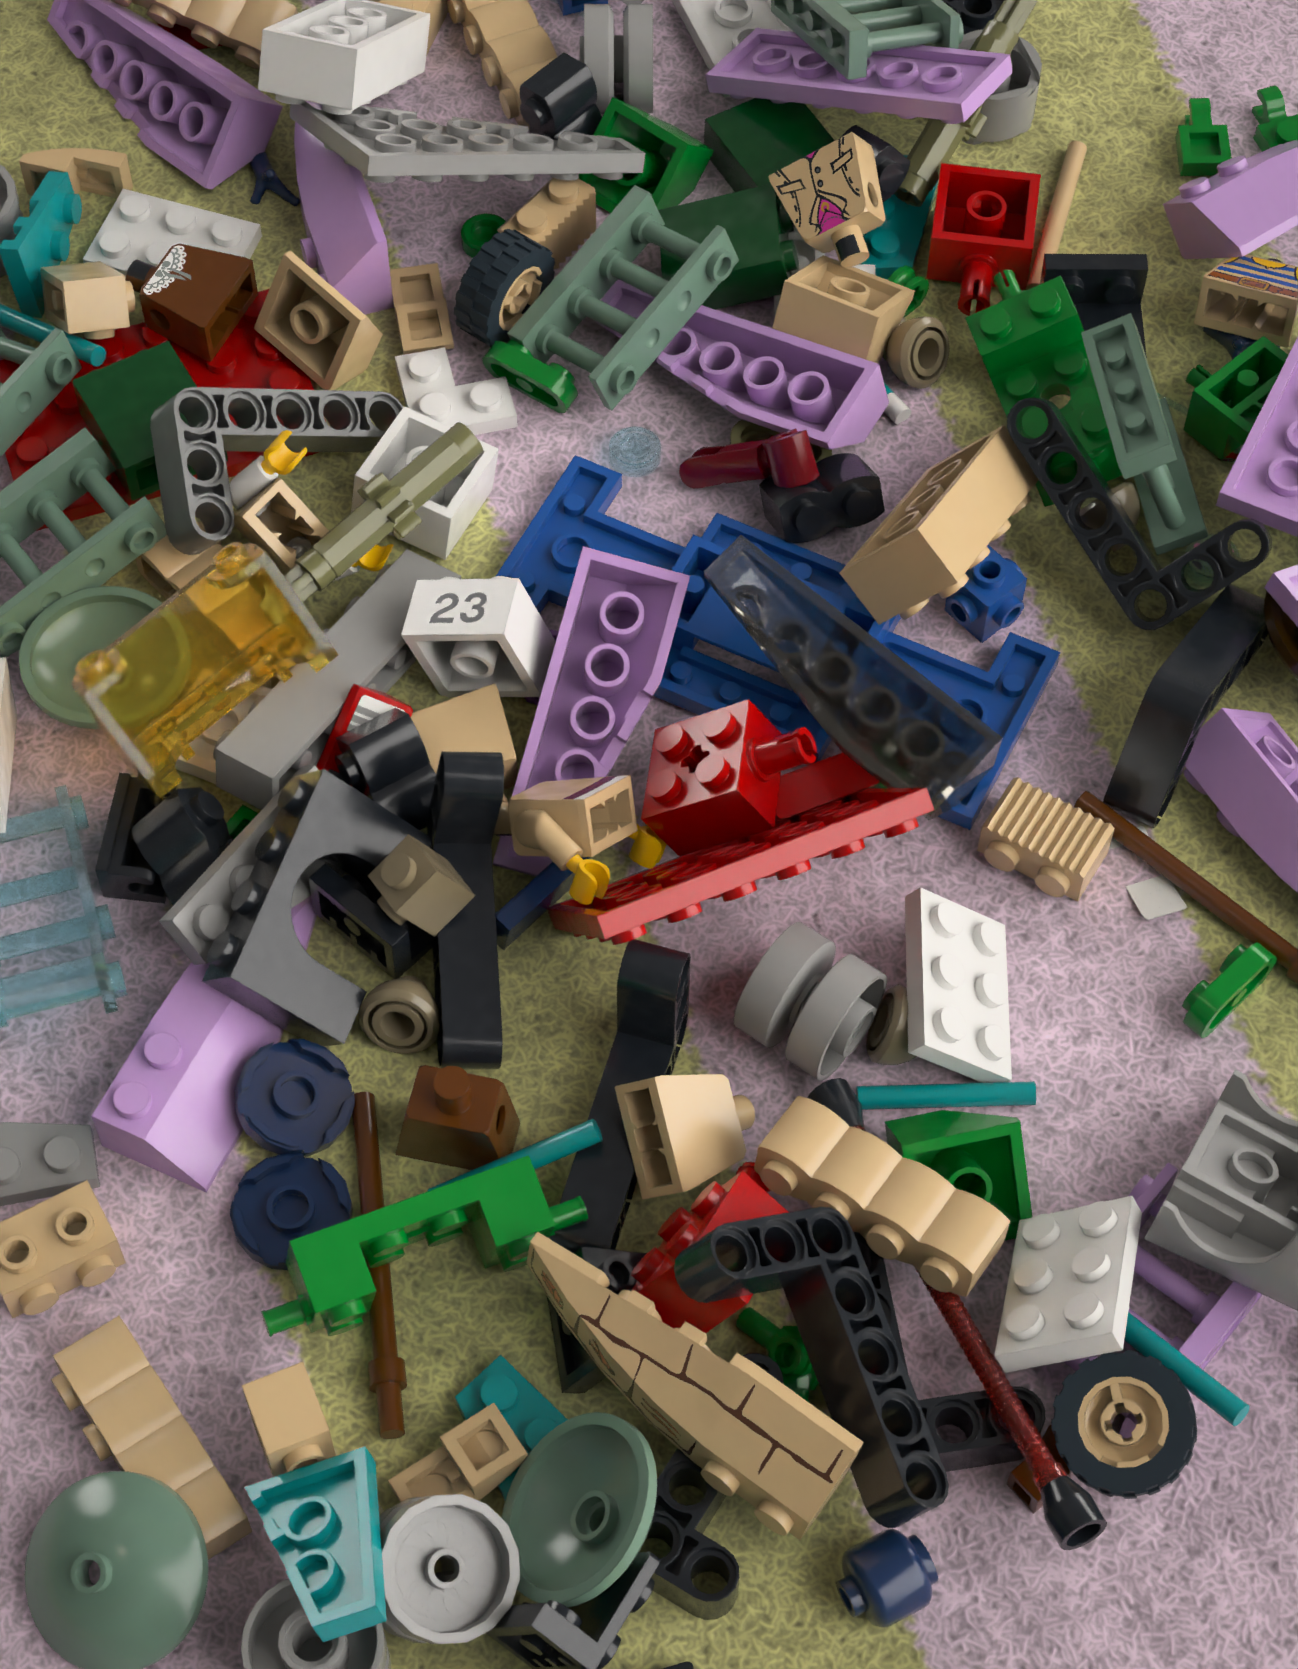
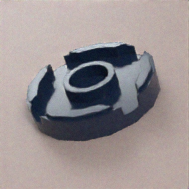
[234,1039,355,1157]
[230,1153,353,1270]

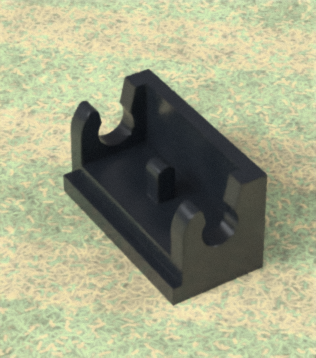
[95,773,177,904]

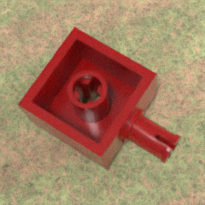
[926,163,1041,316]
[641,699,817,856]
[631,1162,788,1333]

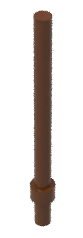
[1074,790,1298,985]
[352,1092,407,1439]

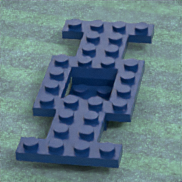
[496,455,1060,830]

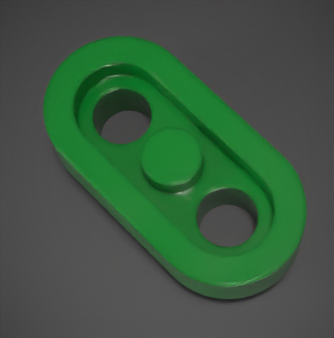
[482,340,578,413]
[1182,942,1277,1038]

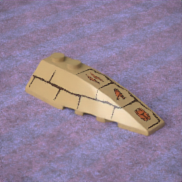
[527,1232,864,1540]

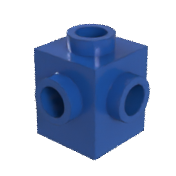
[944,545,1027,643]

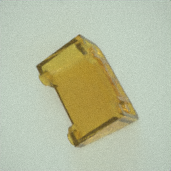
[72,542,339,798]

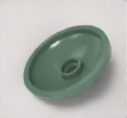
[19,586,187,729]
[501,1412,657,1607]
[24,1471,208,1669]

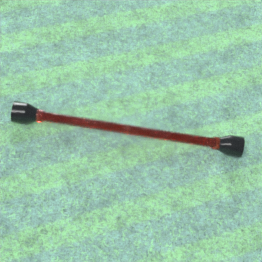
[807,1078,1107,1550]

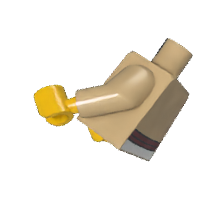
[494,775,667,905]

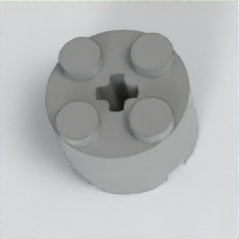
[958,30,1042,145]

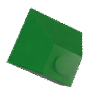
[579,97,714,213]
[885,1110,1032,1241]

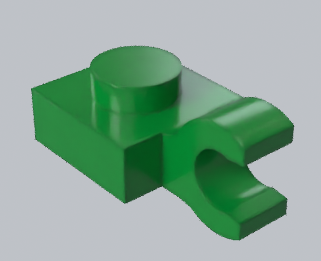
[1252,85,1298,152]
[1175,98,1232,176]

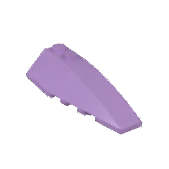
[47,0,283,189]
[294,101,394,315]
[1163,140,1298,259]
[594,280,889,450]
[493,546,690,876]
[1183,708,1298,893]
[91,896,317,1193]

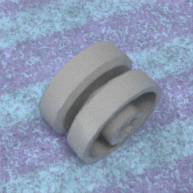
[580,4,653,114]
[379,1494,520,1644]

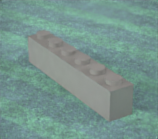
[213,549,461,810]

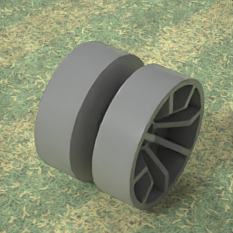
[733,922,887,1081]
[241,1578,391,1669]

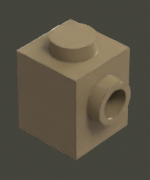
[368,834,475,937]

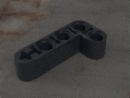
[645,1353,783,1620]

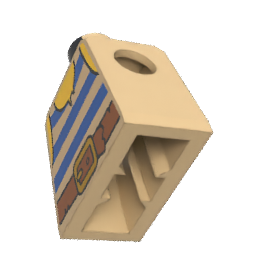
[1194,254,1298,348]

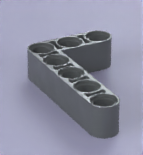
[150,387,403,555]

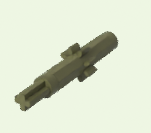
[894,0,1038,207]
[256,422,483,624]

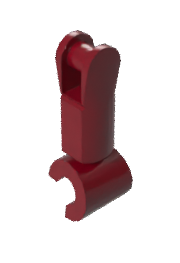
[679,428,820,489]

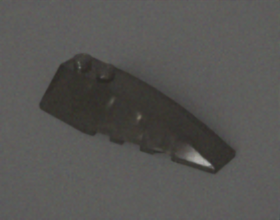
[704,535,1003,820]

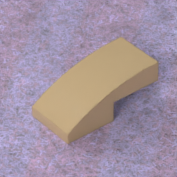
[19,148,133,198]
[390,263,454,355]
[388,1403,528,1502]

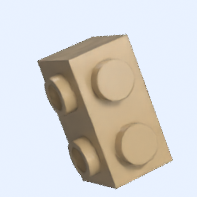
[40,261,135,339]
[0,1180,126,1318]

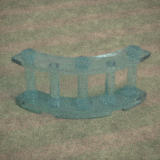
[0,785,128,1028]

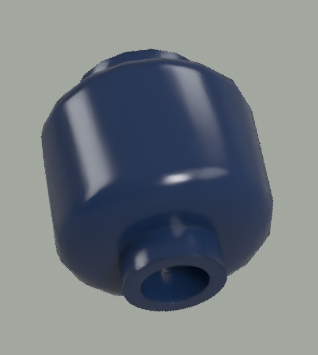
[836,1529,938,1628]

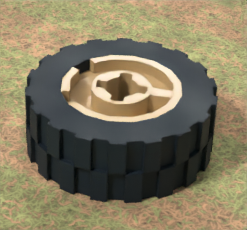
[454,229,555,347]
[1051,1350,1198,1499]

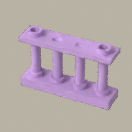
[1064,1162,1263,1438]

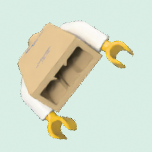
[230,430,394,582]

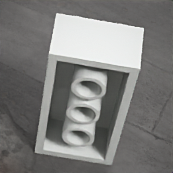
[258,0,430,115]

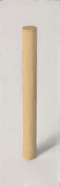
[1026,141,1087,290]

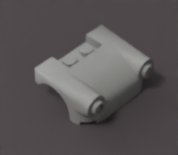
[1144,1069,1298,1311]

